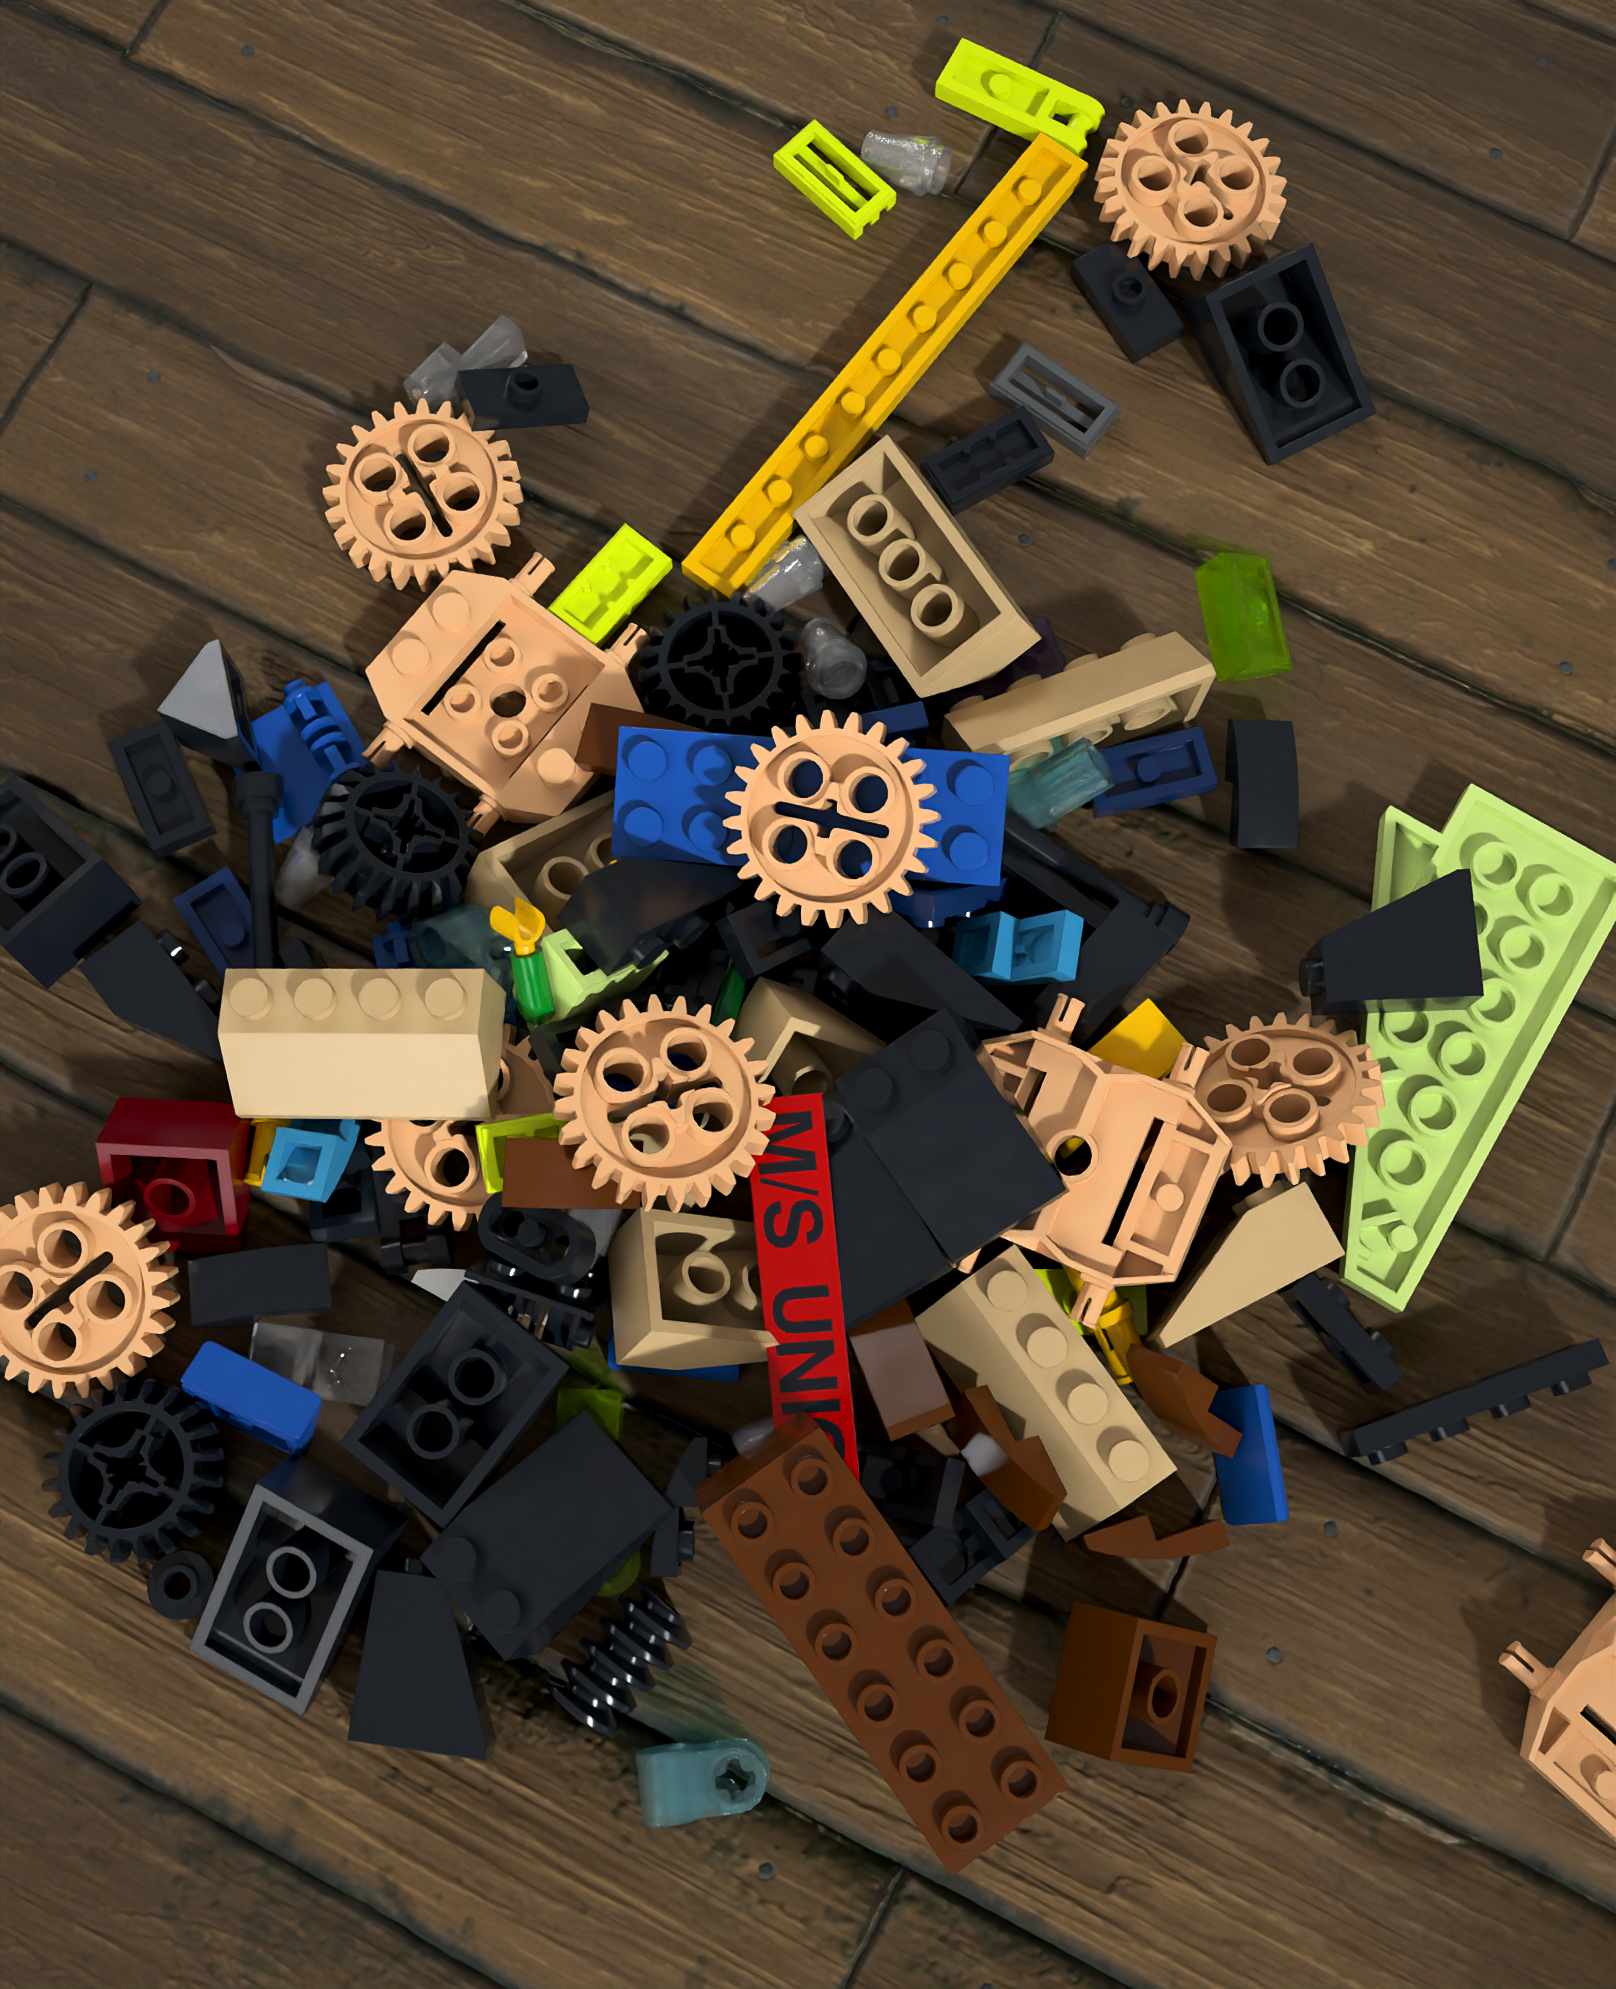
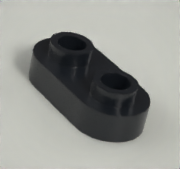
[478,1191,596,1286]

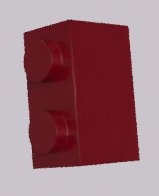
[95,1097,253,1254]

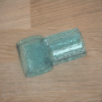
[1006,737,1115,836]

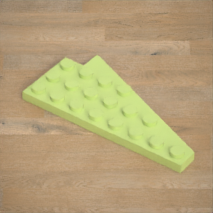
[1338,783,1616,1313]

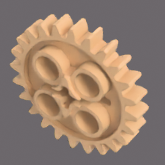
[1094,99,1287,281]
[323,398,524,592]
[723,710,941,928]
[552,994,776,1213]
[1186,1012,1385,1188]
[365,1023,560,1231]
[0,1181,180,1399]

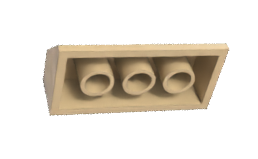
[792,435,1041,698]
[940,631,1216,787]
[218,969,506,1121]
[915,1244,1177,1542]

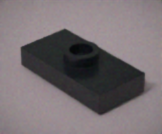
[1070,239,1186,364]
[455,364,590,432]
[920,405,1055,517]

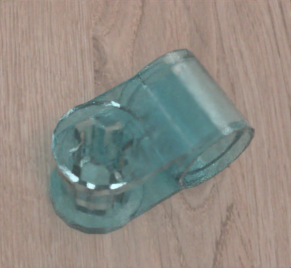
[408,902,517,1018]
[635,1738,770,1827]

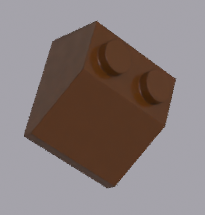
[1044,1601,1218,1774]

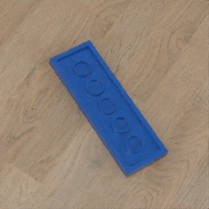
[611,726,1010,887]

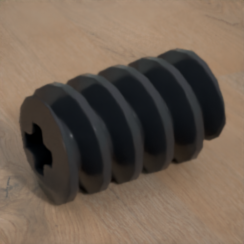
[543,1576,693,1735]

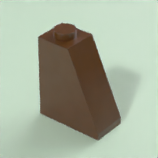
[845,1298,955,1444]

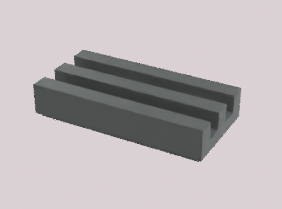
[988,341,1121,460]

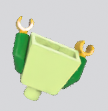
[489,860,669,1033]

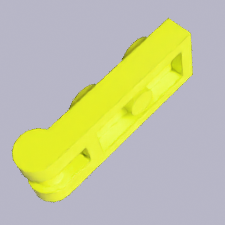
[935,38,1105,158]

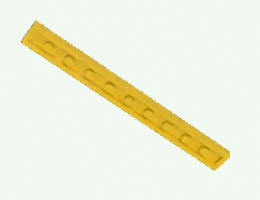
[681,132,1088,602]

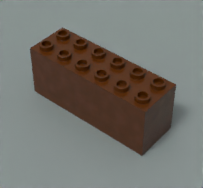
[692,1410,1069,1877]

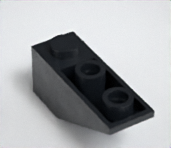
[556,857,760,977]
[77,919,225,1068]

